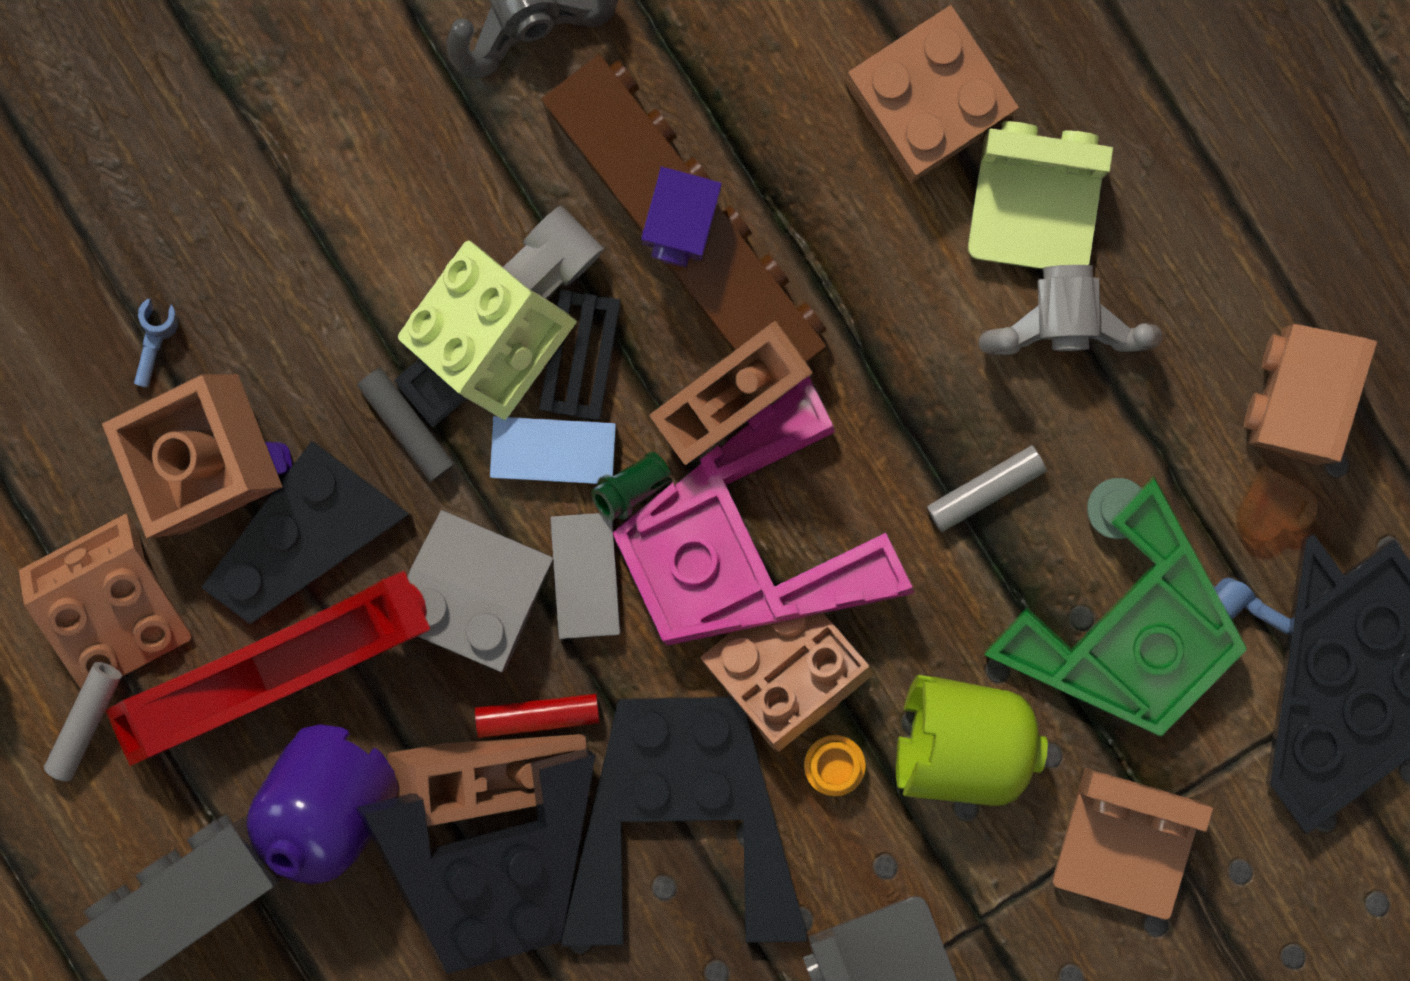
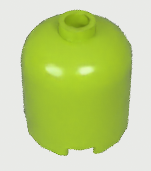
[896,675,1048,806]

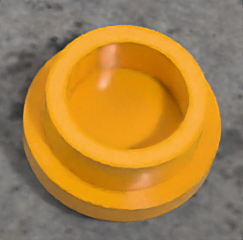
[804,735,866,796]

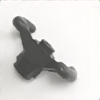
[446,0,618,79]

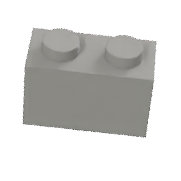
[407,510,553,672]

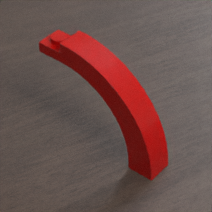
[105,570,430,766]

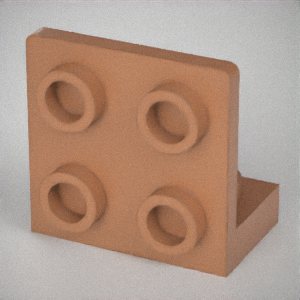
[19,513,191,689]
[1052,768,1213,919]

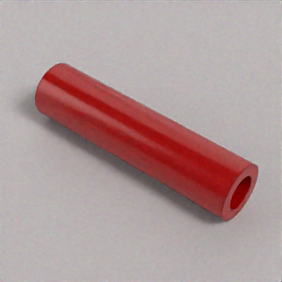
[475,693,600,738]

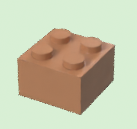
[844,5,1019,184]
[102,374,282,538]

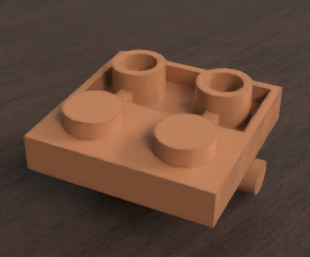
[700,613,874,752]

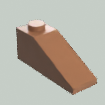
[649,321,813,465]
[387,734,590,826]

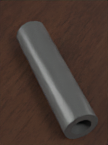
[357,367,455,483]

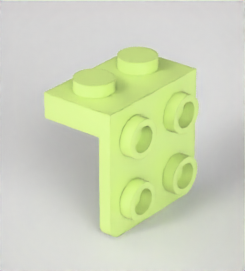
[967,121,1113,270]

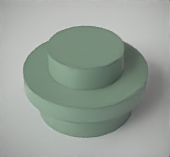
[1087,478,1141,539]

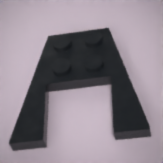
[562,696,807,946]

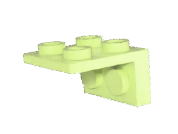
[398,241,577,420]

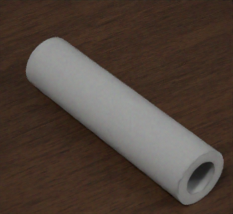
[926,445,1047,533]
[44,662,122,781]

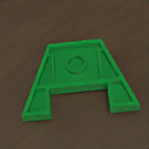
[984,476,1247,736]

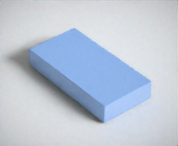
[490,416,616,484]

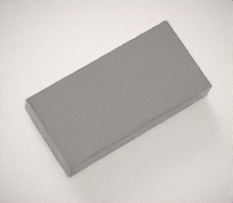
[550,513,620,639]

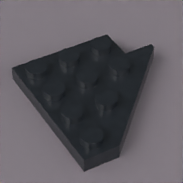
[1266,534,1410,834]

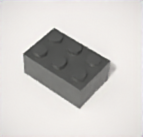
[75,814,285,981]

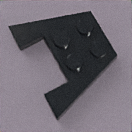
[356,749,596,974]

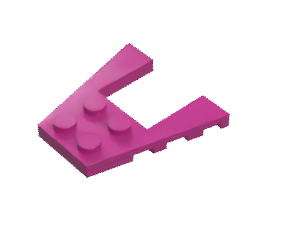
[613,376,914,646]

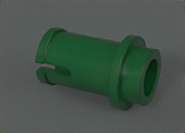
[591,451,673,521]

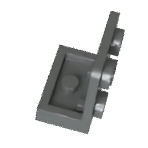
[803,896,957,981]

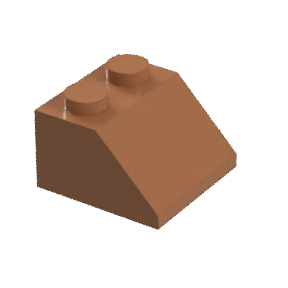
[1244,324,1377,465]

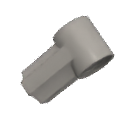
[503,205,604,300]

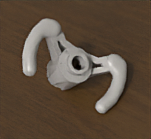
[978,265,1163,355]

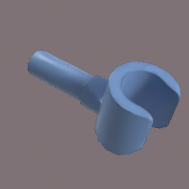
[134,299,178,387]
[1215,578,1290,634]

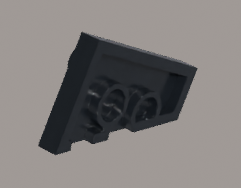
[201,441,411,624]

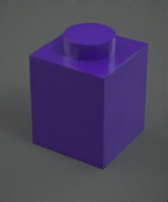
[641,167,722,267]

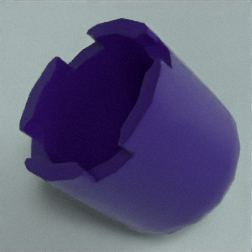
[246,724,399,885]

